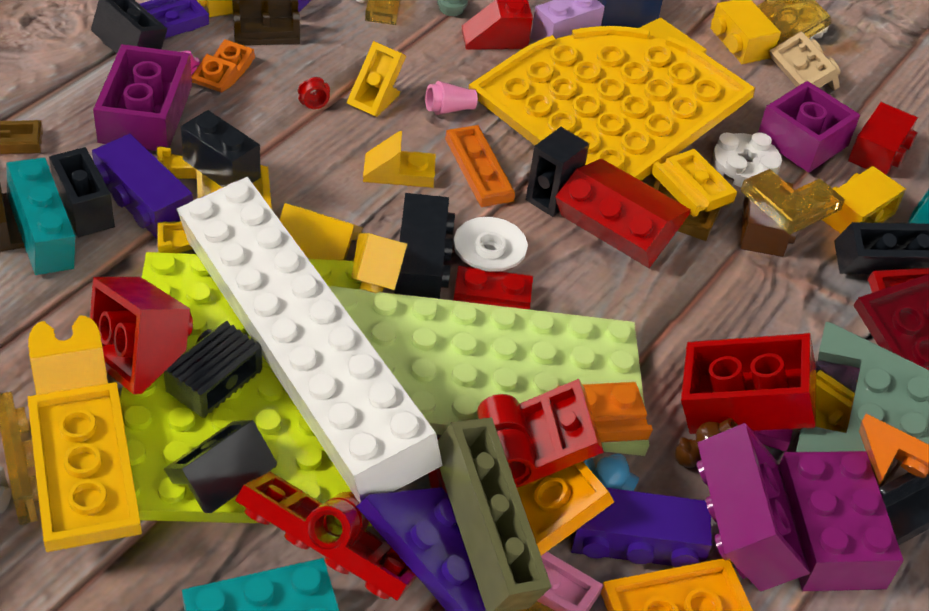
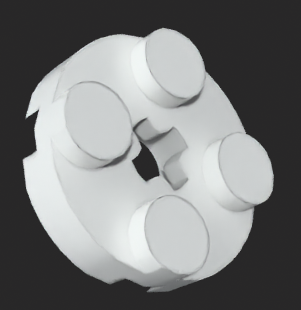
[711,132,782,188]

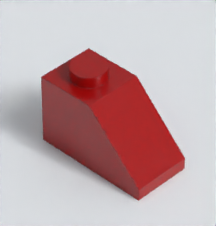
[462,0,533,50]

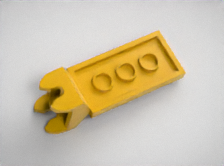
[27,315,142,552]

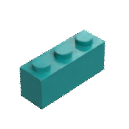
[6,158,75,275]

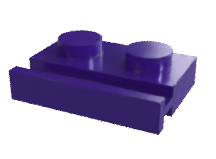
[140,0,209,40]

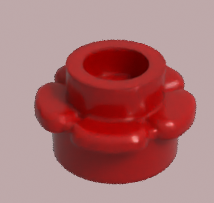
[297,77,330,110]

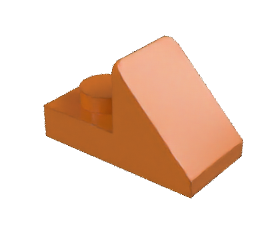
[859,413,929,487]

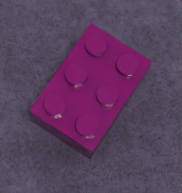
[93,44,192,151]
[697,423,810,592]
[779,451,904,592]

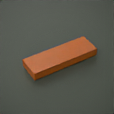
[445,125,515,208]

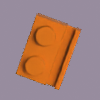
[558,382,653,443]

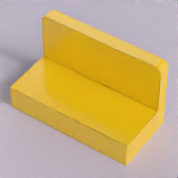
[279,203,363,260]

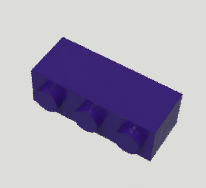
[92,133,193,239]
[571,487,712,568]

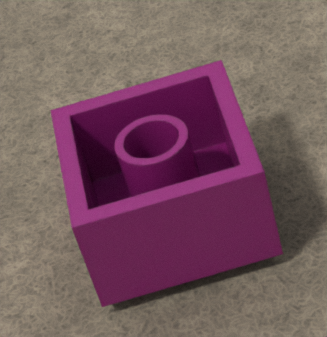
[758,81,860,172]

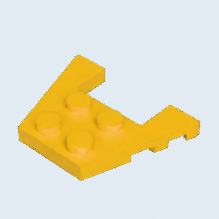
[157,147,272,253]

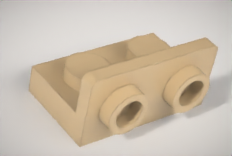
[769,31,841,91]

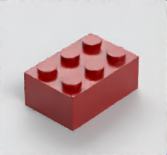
[681,333,816,434]

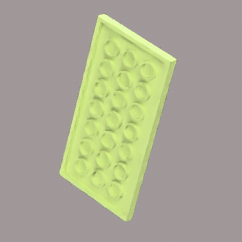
[328,286,649,456]

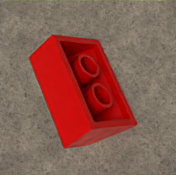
[555,158,691,269]
[90,277,193,394]

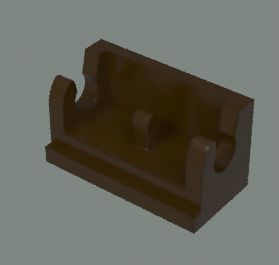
[232,0,300,45]

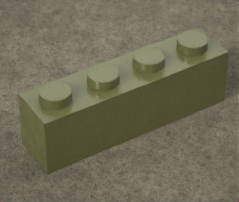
[438,417,552,611]

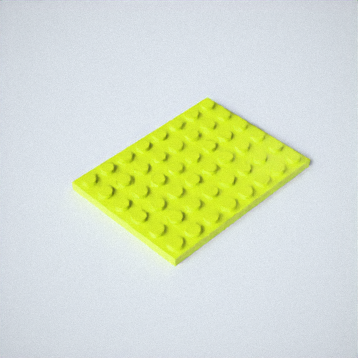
[120,252,372,526]

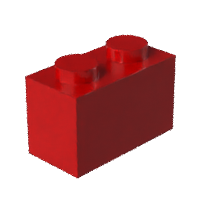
[848,102,918,175]

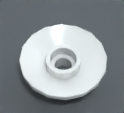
[453,217,528,272]

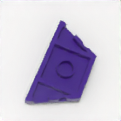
[356,487,486,611]

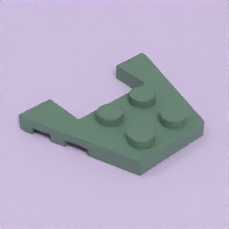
[796,322,929,459]

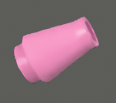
[425,81,478,115]

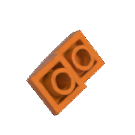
[192,39,255,93]

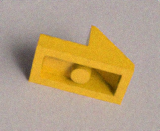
[346,41,406,117]
[363,131,436,188]

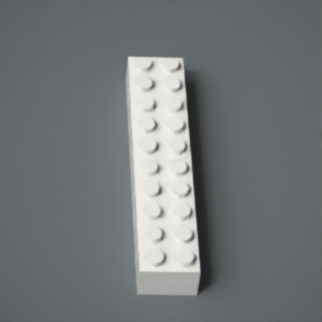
[177,177,443,503]

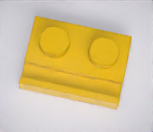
[652,149,737,217]

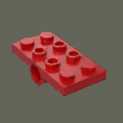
[428,379,604,494]
[235,472,417,601]

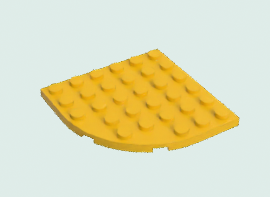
[469,26,755,181]

